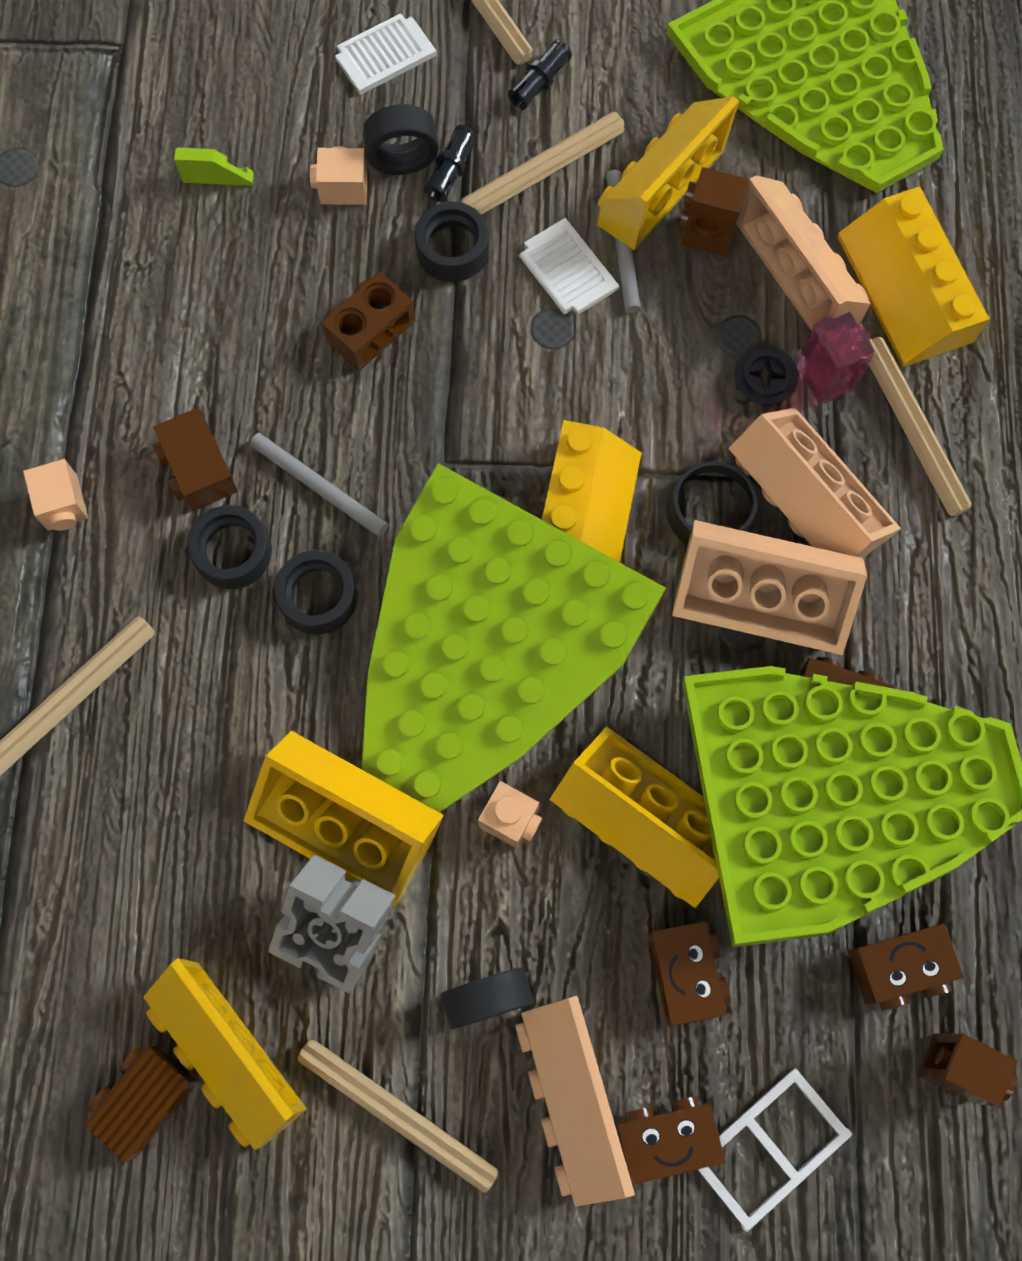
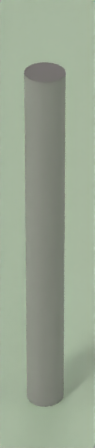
[606,170,641,313]
[250,433,389,537]

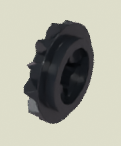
[733,346,799,408]

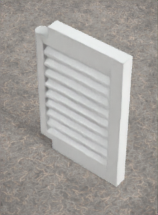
[335,13,437,95]
[519,218,619,315]

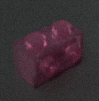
[797,312,875,406]

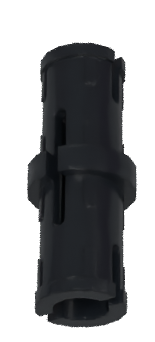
[508,39,572,110]
[424,124,477,203]

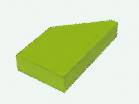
[174,147,254,186]

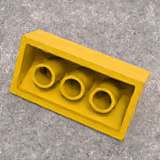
[597,96,740,250]
[837,186,990,368]
[542,420,642,562]
[549,726,719,908]
[243,731,444,907]
[143,958,307,1150]

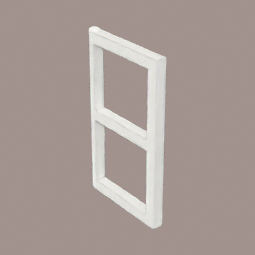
[698,1068,852,1232]

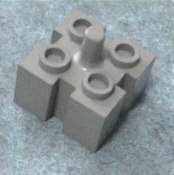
[268,855,396,994]

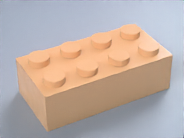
[672,520,867,655]

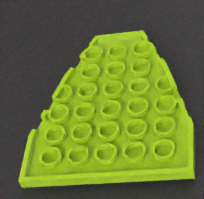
[666,0,944,193]
[362,463,666,813]
[682,666,1022,948]

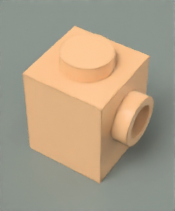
[310,146,368,205]
[23,459,88,531]
[478,781,543,849]

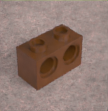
[321,271,416,372]

